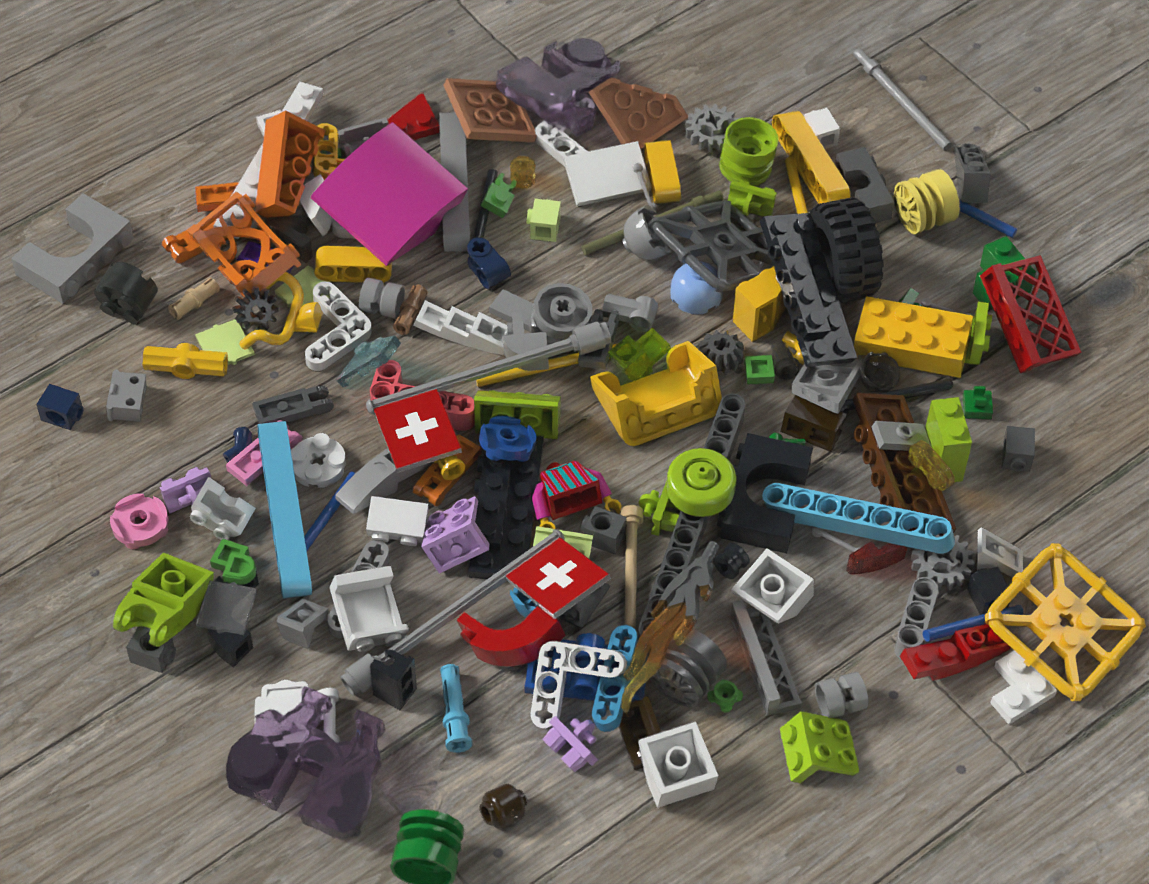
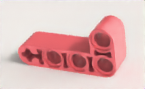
[370,360,475,431]

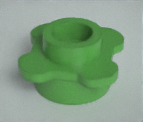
[707,680,743,712]

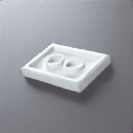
[563,141,652,207]

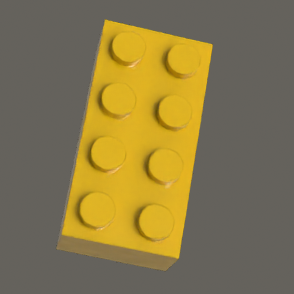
[854,296,973,378]

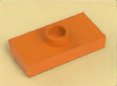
[195,182,239,212]

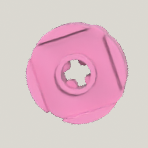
[110,494,169,550]

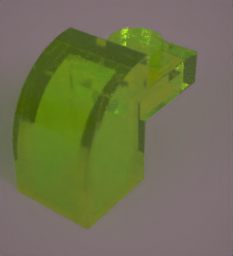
[608,328,671,381]

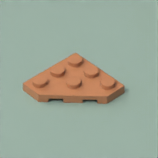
[589,77,688,150]

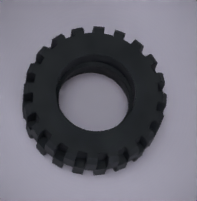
[809,198,884,303]

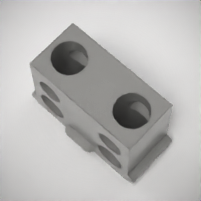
[106,369,147,422]

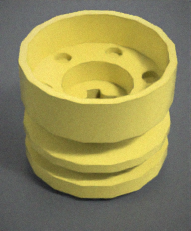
[894,169,960,234]

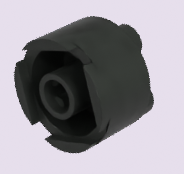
[94,262,158,324]

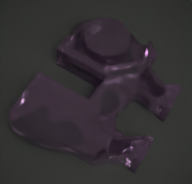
[496,38,621,137]
[226,686,386,840]

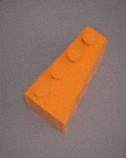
[255,111,326,222]

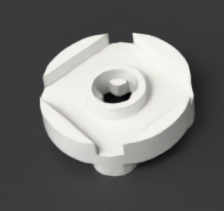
[291,433,346,488]

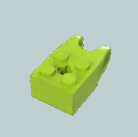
[113,552,214,647]

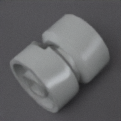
[359,278,405,319]
[815,672,869,718]

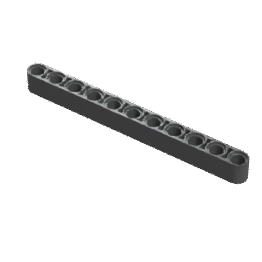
[638,393,745,656]

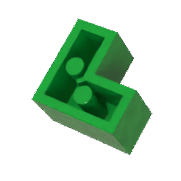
[973,236,1036,311]

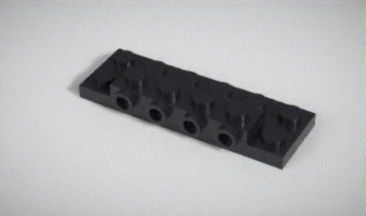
[760,213,857,367]
[468,436,544,579]

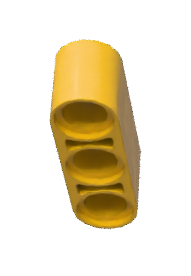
[644,140,681,204]
[314,246,392,283]

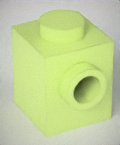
[527,199,561,242]

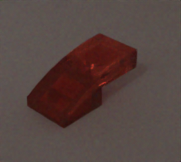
[846,541,907,574]

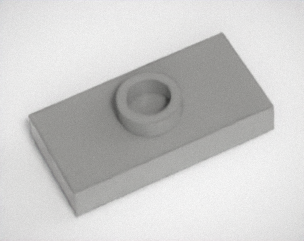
[872,421,931,452]

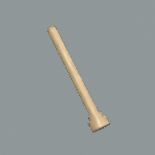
[621,505,643,629]

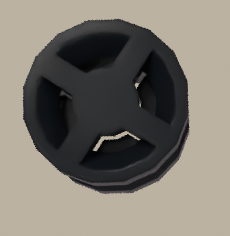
[713,543,750,579]

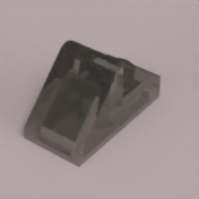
[265,215,313,263]

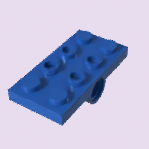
[525,633,649,704]

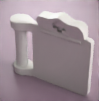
[254,680,339,750]

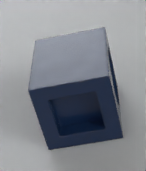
[36,384,84,430]

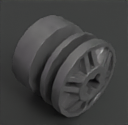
[647,627,727,707]

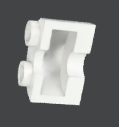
[190,477,256,540]

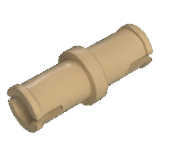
[168,277,220,320]

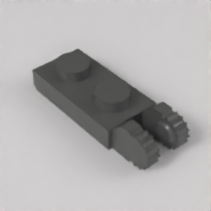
[578,309,619,369]
[252,385,334,424]

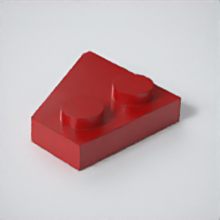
[387,93,440,141]

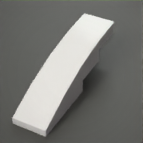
[413,300,508,356]

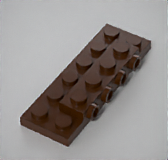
[852,393,957,536]

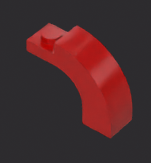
[457,606,565,667]

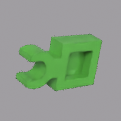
[480,173,516,218]

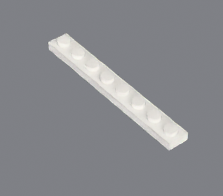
[213,82,323,239]

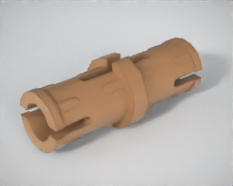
[393,284,428,335]

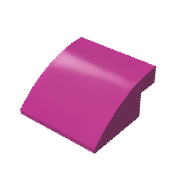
[311,122,468,266]

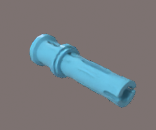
[440,664,473,753]

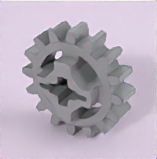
[685,104,739,152]
[911,533,975,590]

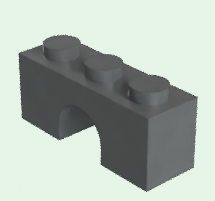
[835,147,896,223]

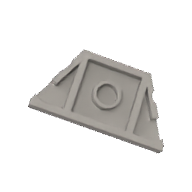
[792,355,866,413]

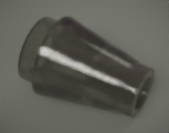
[771,341,800,380]

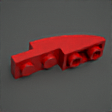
[900,624,1011,681]

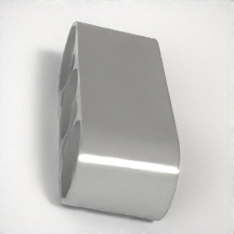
[894,577,938,660]

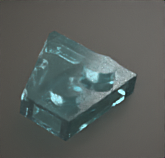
[336,335,401,387]

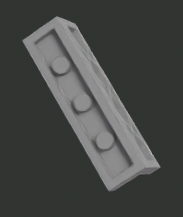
[730,600,802,716]

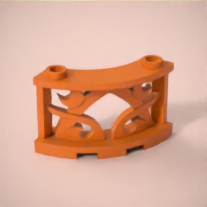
[186,192,301,297]

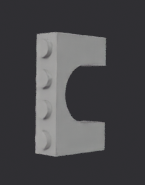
[11,193,134,304]

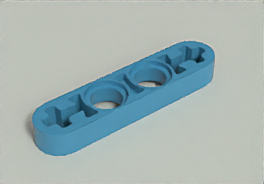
[592,625,639,732]

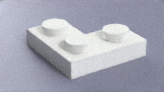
[990,651,1057,725]

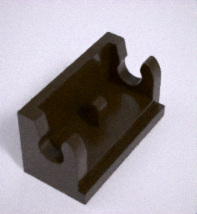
[780,395,847,452]
[618,696,661,770]

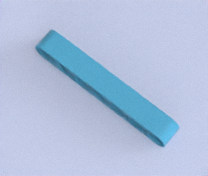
[257,421,312,599]
[762,483,955,554]

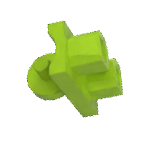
[728,180,777,216]
[638,480,679,536]

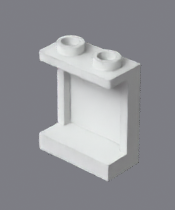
[329,566,409,652]

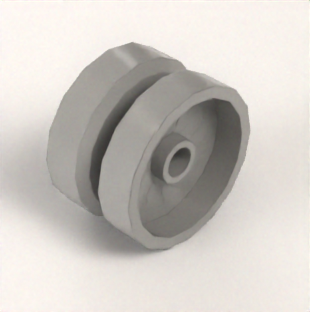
[530,283,592,353]

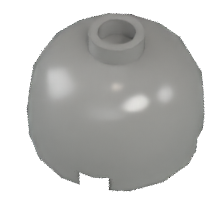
[623,206,671,260]

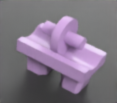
[160,467,211,513]
[542,716,598,772]

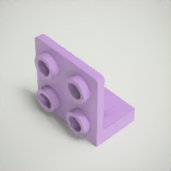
[422,496,490,574]

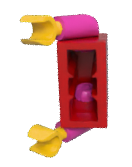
[532,461,622,529]

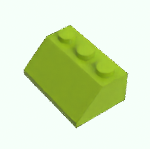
[474,390,561,439]

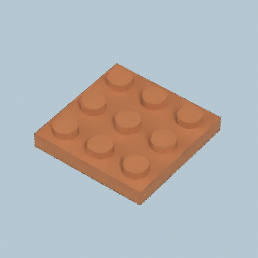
[443,78,537,142]

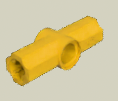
[142,343,228,379]

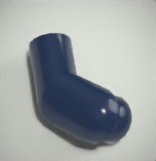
[223,427,253,463]

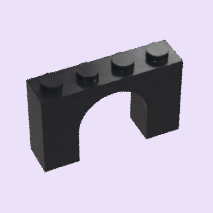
[717,433,813,554]

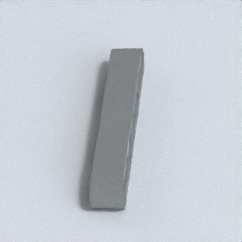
[439,112,470,252]

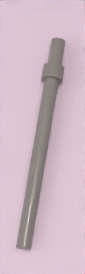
[853,48,952,151]

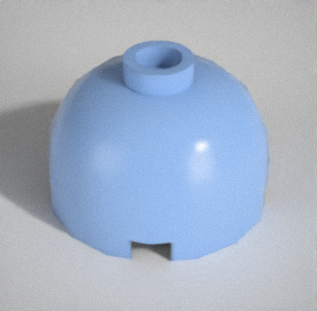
[671,261,723,314]

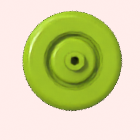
[667,448,736,517]

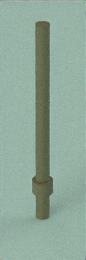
[581,190,723,255]

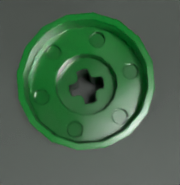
[390,809,465,884]

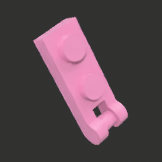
[226,420,303,486]

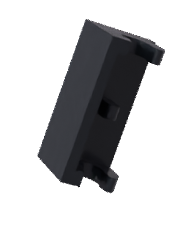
[370,649,417,710]

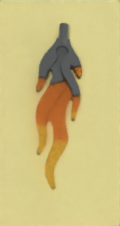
[621,541,720,713]

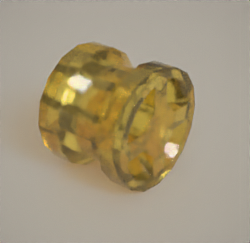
[510,156,536,189]

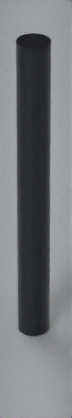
[473,169,498,239]

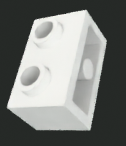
[366,496,429,546]

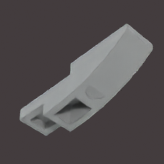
[336,449,434,514]

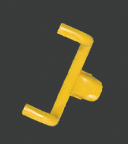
[240,272,323,350]

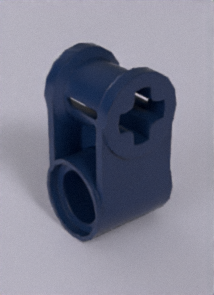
[467,238,511,289]

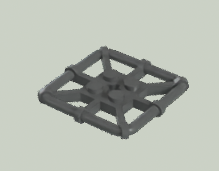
[650,200,773,293]

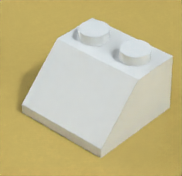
[731,549,814,624]
[638,722,718,808]

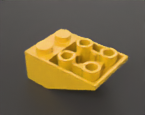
[733,266,786,342]

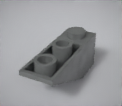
[954,143,991,203]

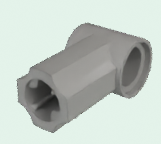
[602,294,659,332]

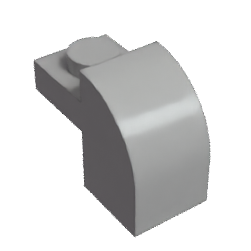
[503,311,549,371]

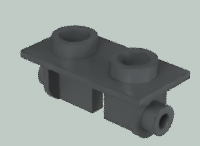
[558,583,611,629]

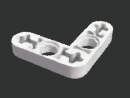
[535,97,595,166]
[305,282,371,371]
[531,642,627,728]

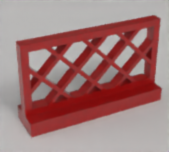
[980,255,1081,373]

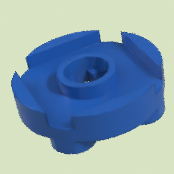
[479,416,536,461]

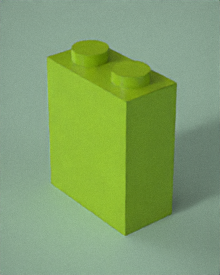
[925,397,972,484]

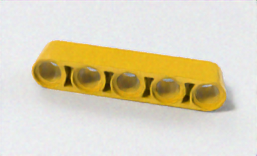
[772,111,850,204]

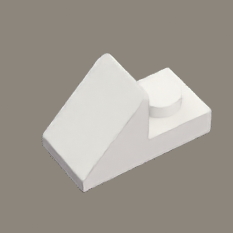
[977,528,1023,578]

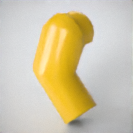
[782,331,804,365]

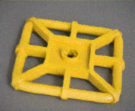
[984,543,1146,702]

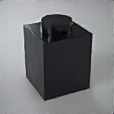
[967,567,1010,615]

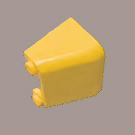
[590,341,722,446]

